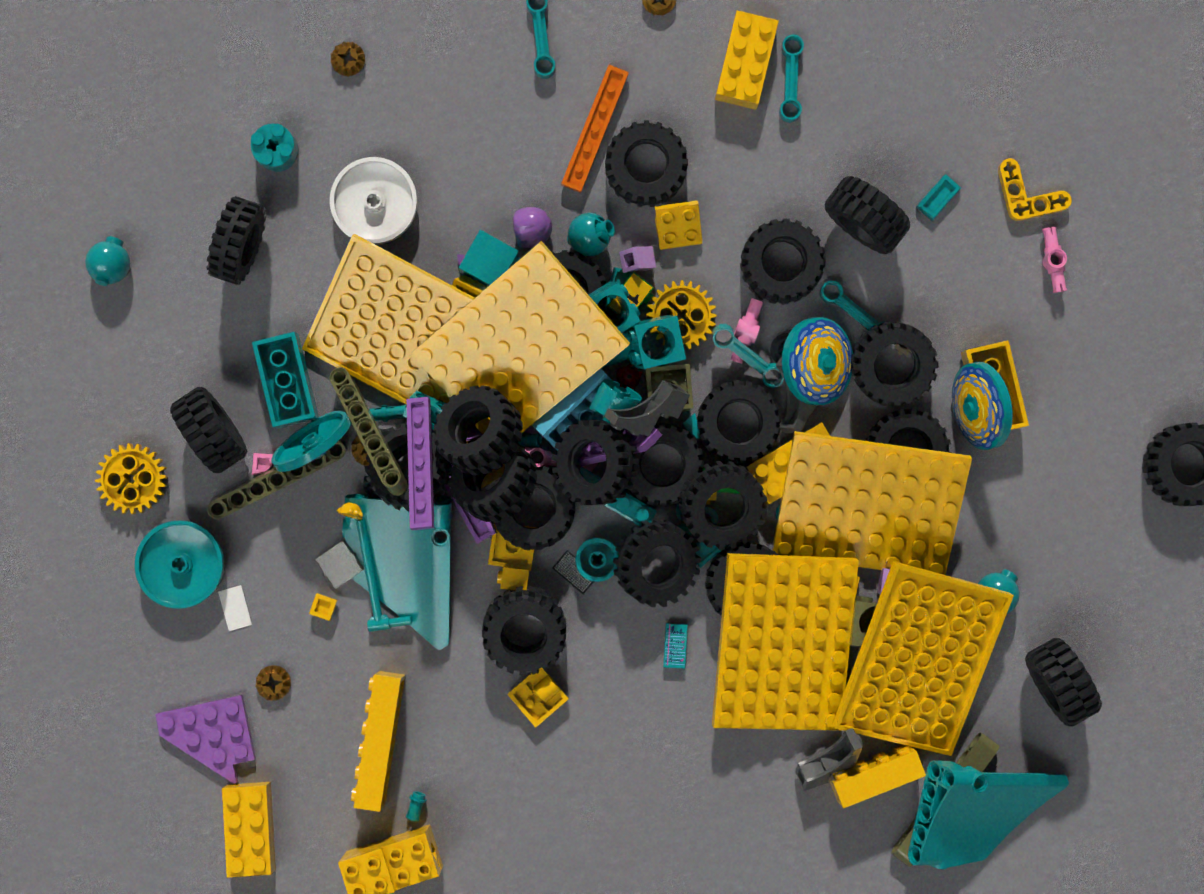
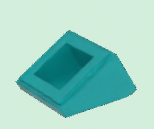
[683,413,700,440]

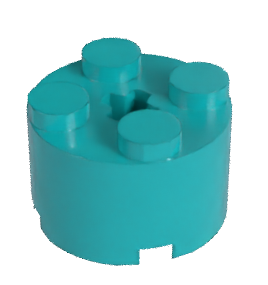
[251,124,299,172]
[589,379,642,423]
[575,538,619,582]

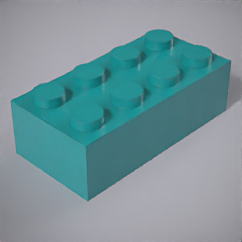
[252,332,319,429]

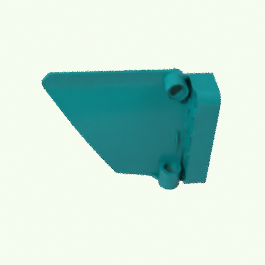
[342,494,452,650]
[908,760,1069,869]

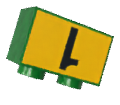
[606,271,654,317]

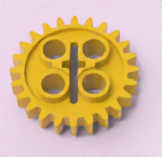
[646,280,717,350]
[95,443,168,514]

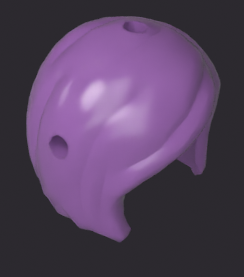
[513,207,552,248]

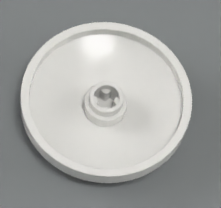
[330,157,418,245]

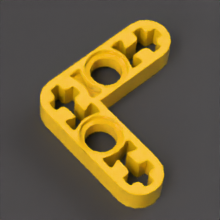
[998,158,1072,221]

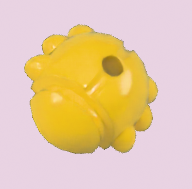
[336,502,363,520]

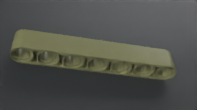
[329,367,408,496]
[207,439,347,519]
[891,732,999,867]

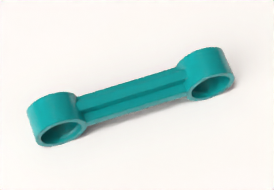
[526,0,556,79]
[779,34,804,123]
[820,280,885,331]
[712,324,784,388]

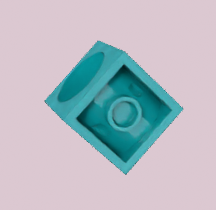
[459,230,520,286]
[588,281,640,333]
[624,315,686,369]

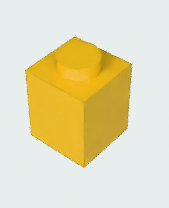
[497,567,530,591]

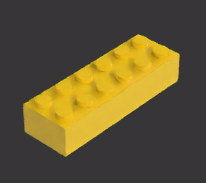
[351,671,405,812]

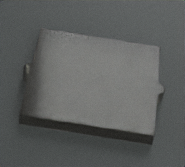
[315,540,364,589]

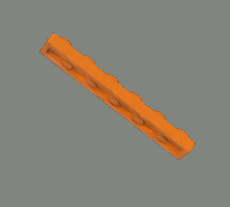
[561,65,629,193]

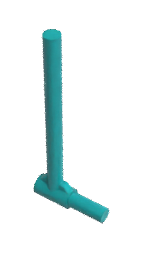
[356,519,412,632]

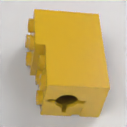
[338,824,443,894]

